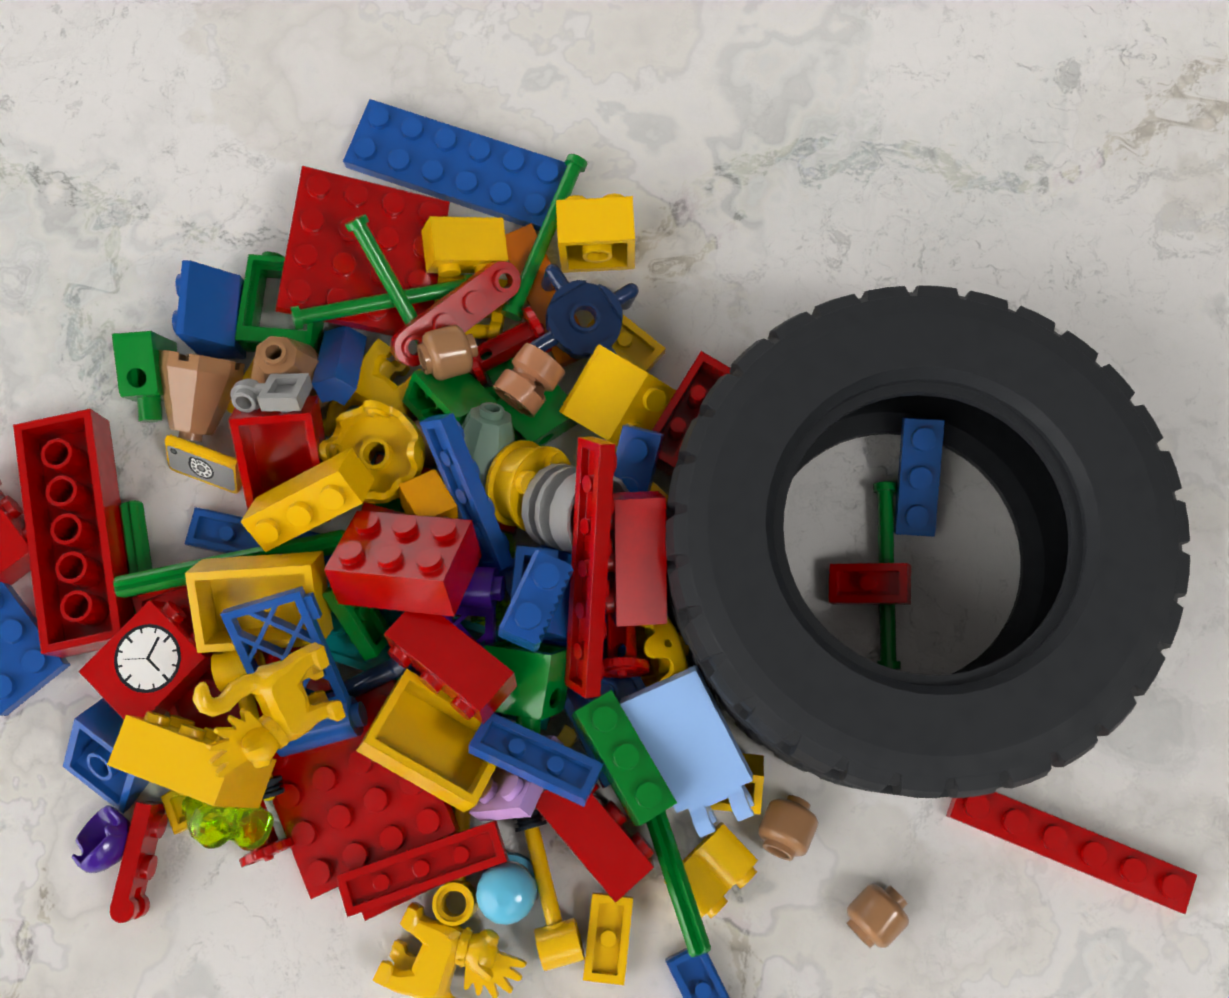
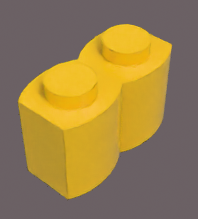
[664,822,758,919]

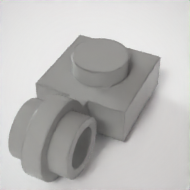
[230,373,313,413]

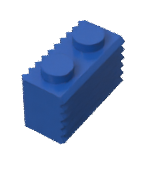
[498,550,573,652]

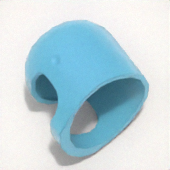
[476,852,538,925]

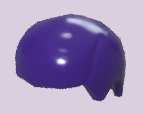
[72,805,131,873]

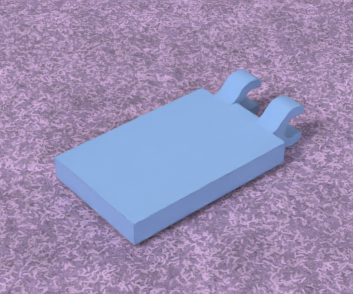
[620,665,754,838]

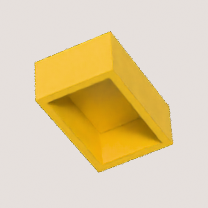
[185,551,333,653]
[356,669,496,813]
[107,711,277,808]

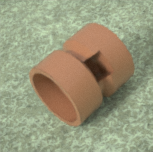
[492,343,565,418]

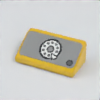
[165,434,242,494]

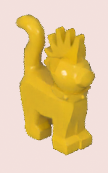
[323,338,421,462]
[192,642,346,778]
[373,902,527,998]

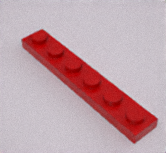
[565,436,617,699]
[946,792,1197,914]

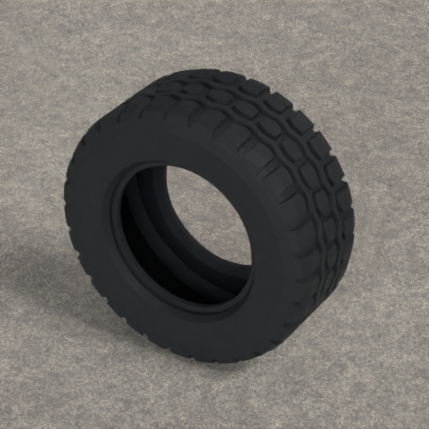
[665,285,1190,799]

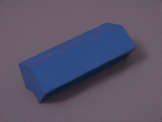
[312,326,367,406]

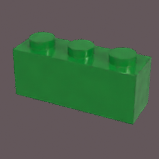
[571,690,677,826]

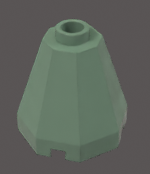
[441,402,515,490]

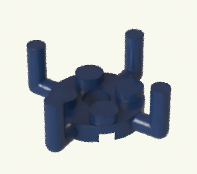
[530,264,639,359]

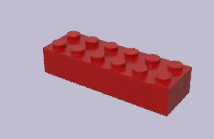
[13,409,134,658]

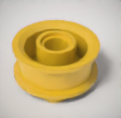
[485,440,571,531]

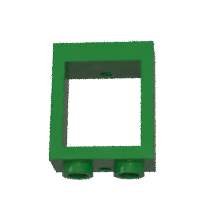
[235,251,324,354]

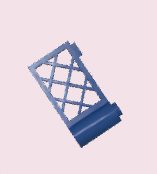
[220,586,368,757]

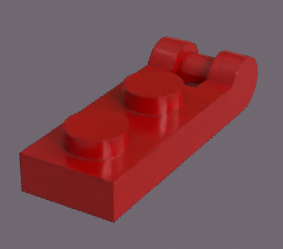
[110,801,168,923]

